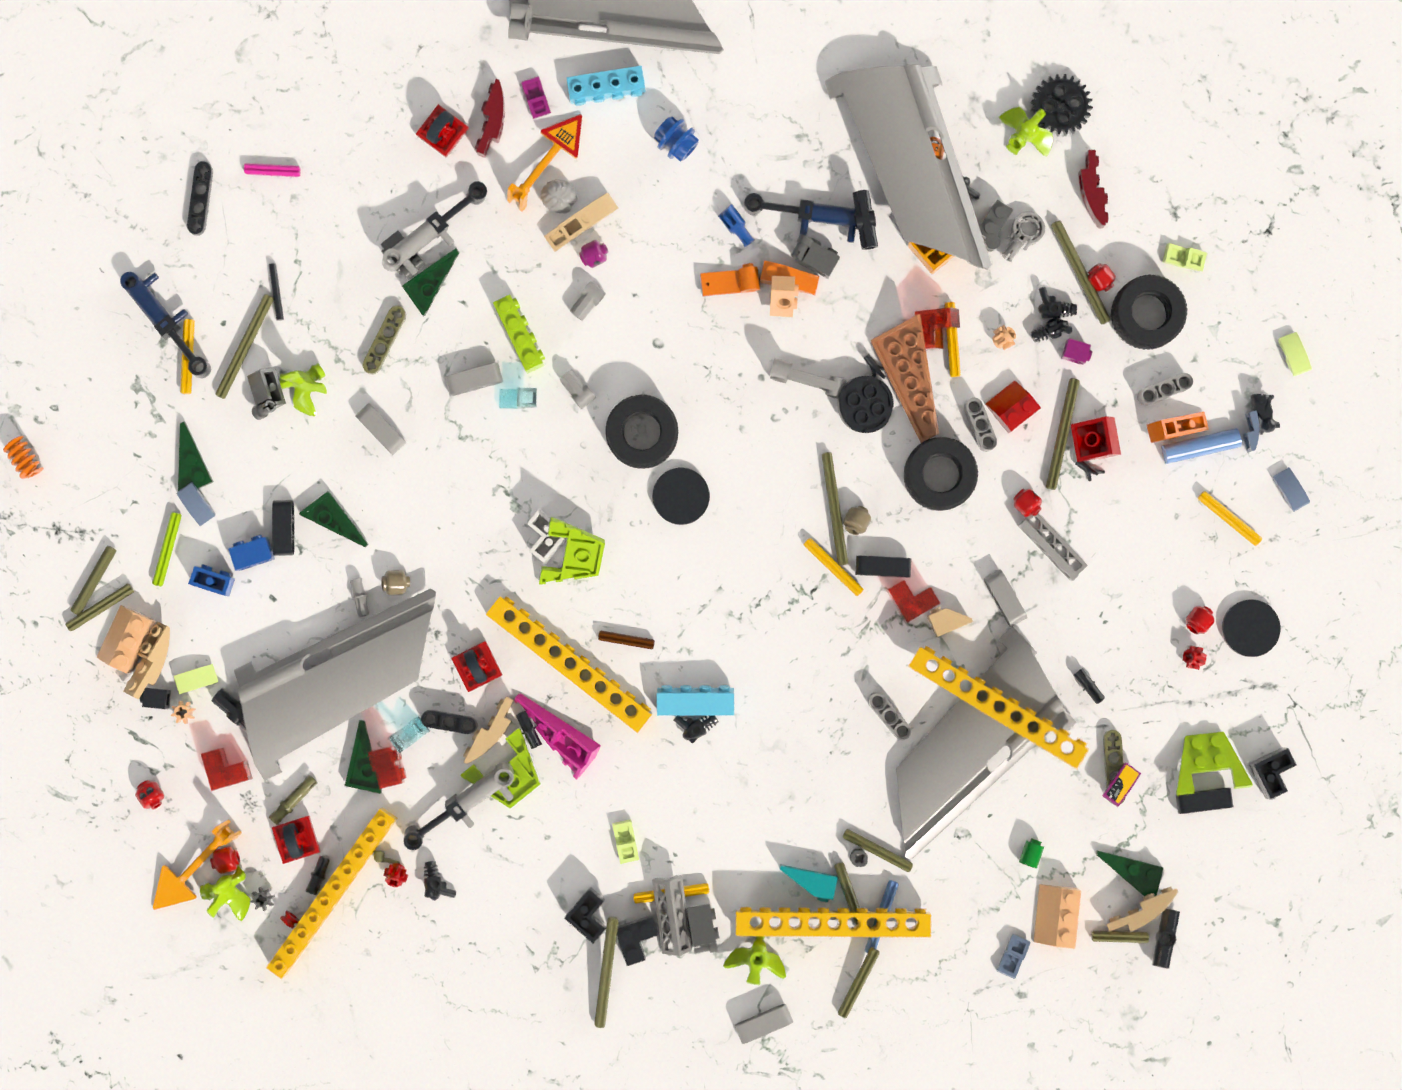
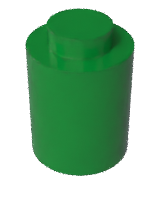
[1019,838,1044,869]

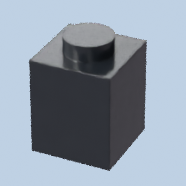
[140,688,171,709]

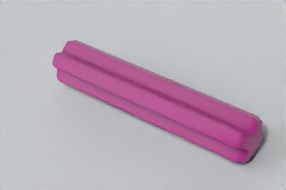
[244,163,301,177]

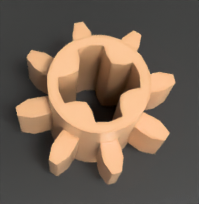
[992,325,1016,350]
[171,701,196,724]

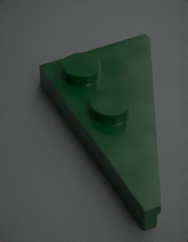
[402,248,460,317]
[178,421,214,491]
[299,491,369,548]
[345,720,382,794]
[1096,850,1164,896]

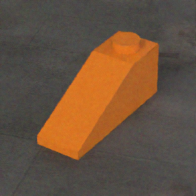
[760,260,820,295]
[1147,412,1209,443]

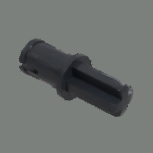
[1073,668,1105,704]
[516,711,542,749]
[305,856,330,895]

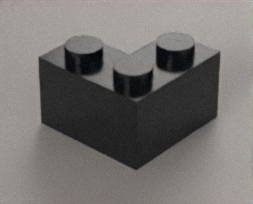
[1249,747,1297,800]
[564,887,606,944]
[617,915,658,966]

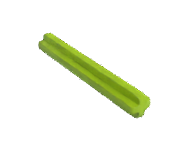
[152,512,182,587]

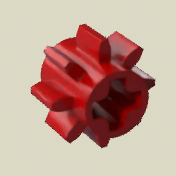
[1182,646,1207,670]
[383,863,408,887]

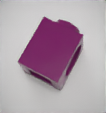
[1061,338,1093,365]

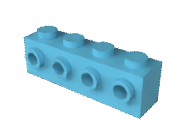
[566,65,646,106]
[657,685,734,716]

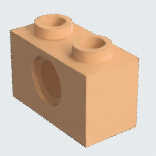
[770,276,799,317]

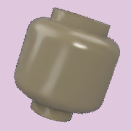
[843,506,871,535]
[381,570,410,595]

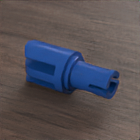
[718,204,755,247]

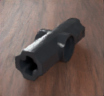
[852,190,878,250]
[211,688,246,730]
[1152,908,1180,969]

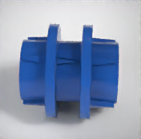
[654,116,699,162]

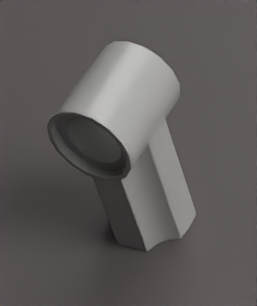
[570,281,606,322]
[559,369,596,410]

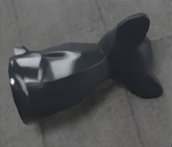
[1251,394,1280,435]

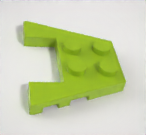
[539,517,605,585]
[460,728,541,809]
[1176,731,1253,795]

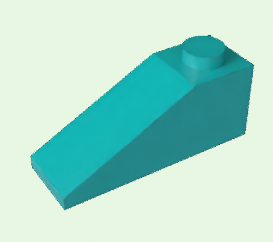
[779,864,838,903]

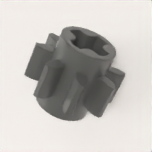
[250,887,275,911]

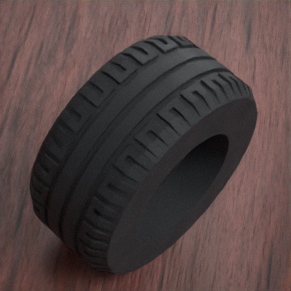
[1111,274,1188,350]
[605,394,679,469]
[903,437,978,511]

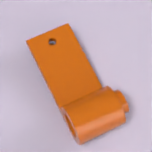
[700,263,760,296]

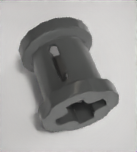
[850,849,868,867]

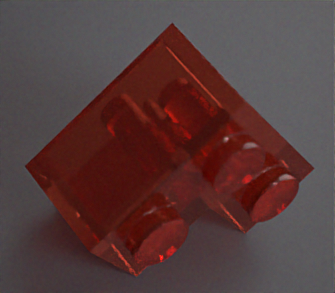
[915,308,960,351]
[886,580,941,623]
[368,745,407,789]
[201,748,253,791]

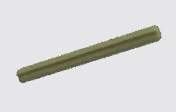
[1051,220,1111,325]
[215,294,273,399]
[1046,378,1080,490]
[822,452,848,565]
[594,917,618,1028]

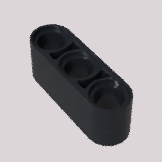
[272,500,295,556]
[855,555,912,578]
[421,710,478,734]
[1175,788,1233,814]

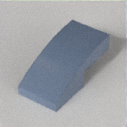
[1243,410,1259,453]
[1273,467,1310,512]
[176,482,216,526]
[996,934,1031,979]

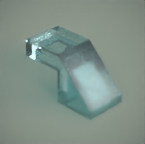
[499,387,537,409]
[388,716,430,753]

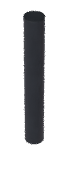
[269,263,284,321]

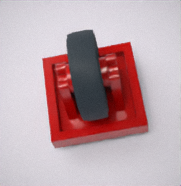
[415,104,469,158]
[451,641,503,692]
[272,815,321,864]

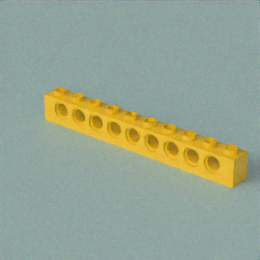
[486,596,652,733]
[908,646,1089,769]
[266,807,398,979]
[736,907,931,937]

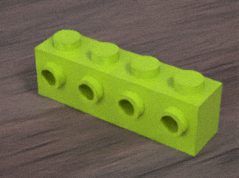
[493,294,545,374]

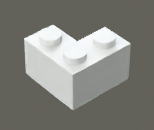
[527,509,567,564]

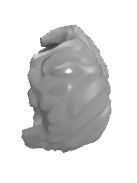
[540,179,578,214]

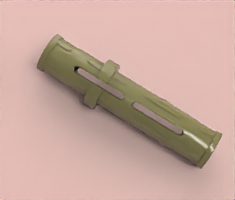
[269,775,318,825]

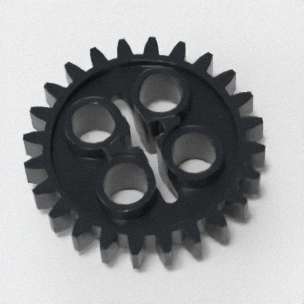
[1030,74,1093,136]

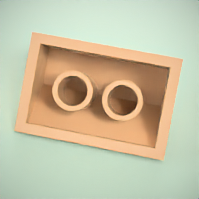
[96,605,156,673]
[1033,884,1081,949]

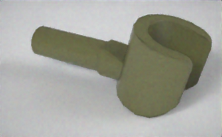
[374,851,400,864]

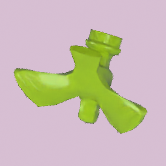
[999,106,1053,156]
[279,363,327,417]
[200,866,251,921]
[723,936,786,985]

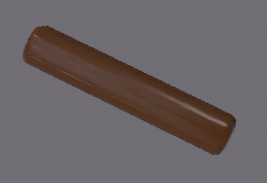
[598,630,655,650]

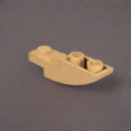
[544,192,619,252]
[123,621,170,700]
[463,696,514,764]
[1107,886,1179,932]

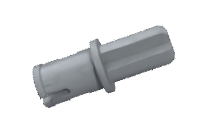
[350,578,369,617]

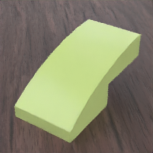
[1162,243,1207,271]
[1278,332,1312,376]
[173,664,218,694]
[612,819,639,864]

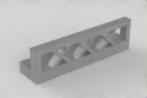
[1018,514,1088,581]
[652,875,692,956]

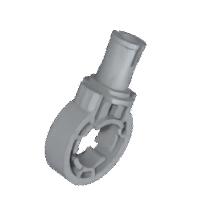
[1002,212,1045,262]

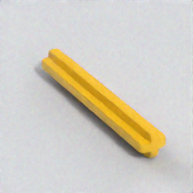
[944,302,961,377]
[180,319,195,394]
[1198,491,1262,546]
[803,538,864,596]
[633,883,709,904]

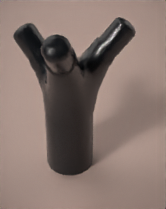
[863,354,886,379]
[1075,461,1105,482]

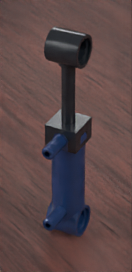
[744,193,856,243]
[120,272,211,379]

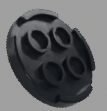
[837,376,894,433]
[652,467,710,525]
[1222,599,1281,657]

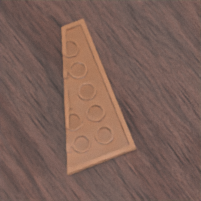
[870,314,939,443]

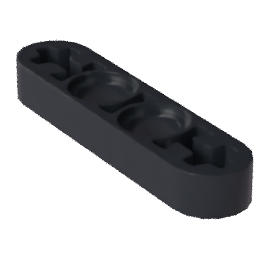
[187,161,213,236]

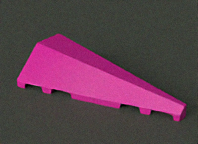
[514,693,601,780]

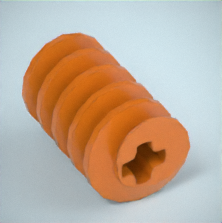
[3,436,44,479]

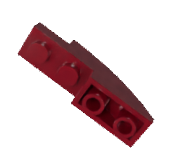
[475,78,505,158]
[1078,150,1109,229]

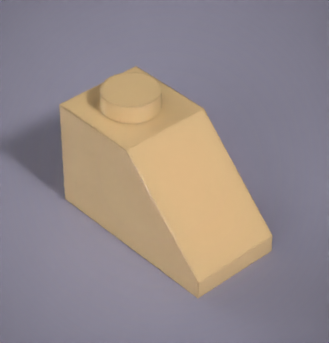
[927,607,973,637]

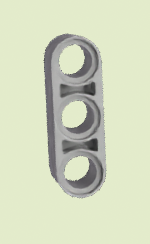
[445,363,503,396]
[1137,373,1194,406]
[964,397,997,452]
[355,403,407,455]
[984,569,1028,627]
[868,693,911,740]
[735,1004,793,1044]

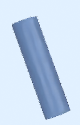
[1161,428,1242,464]

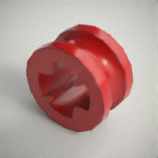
[280,910,299,929]

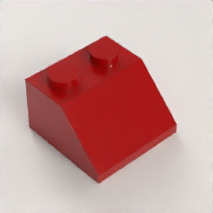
[985,380,1041,434]
[1070,416,1121,462]

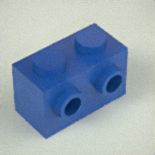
[228,535,275,571]
[188,564,235,597]

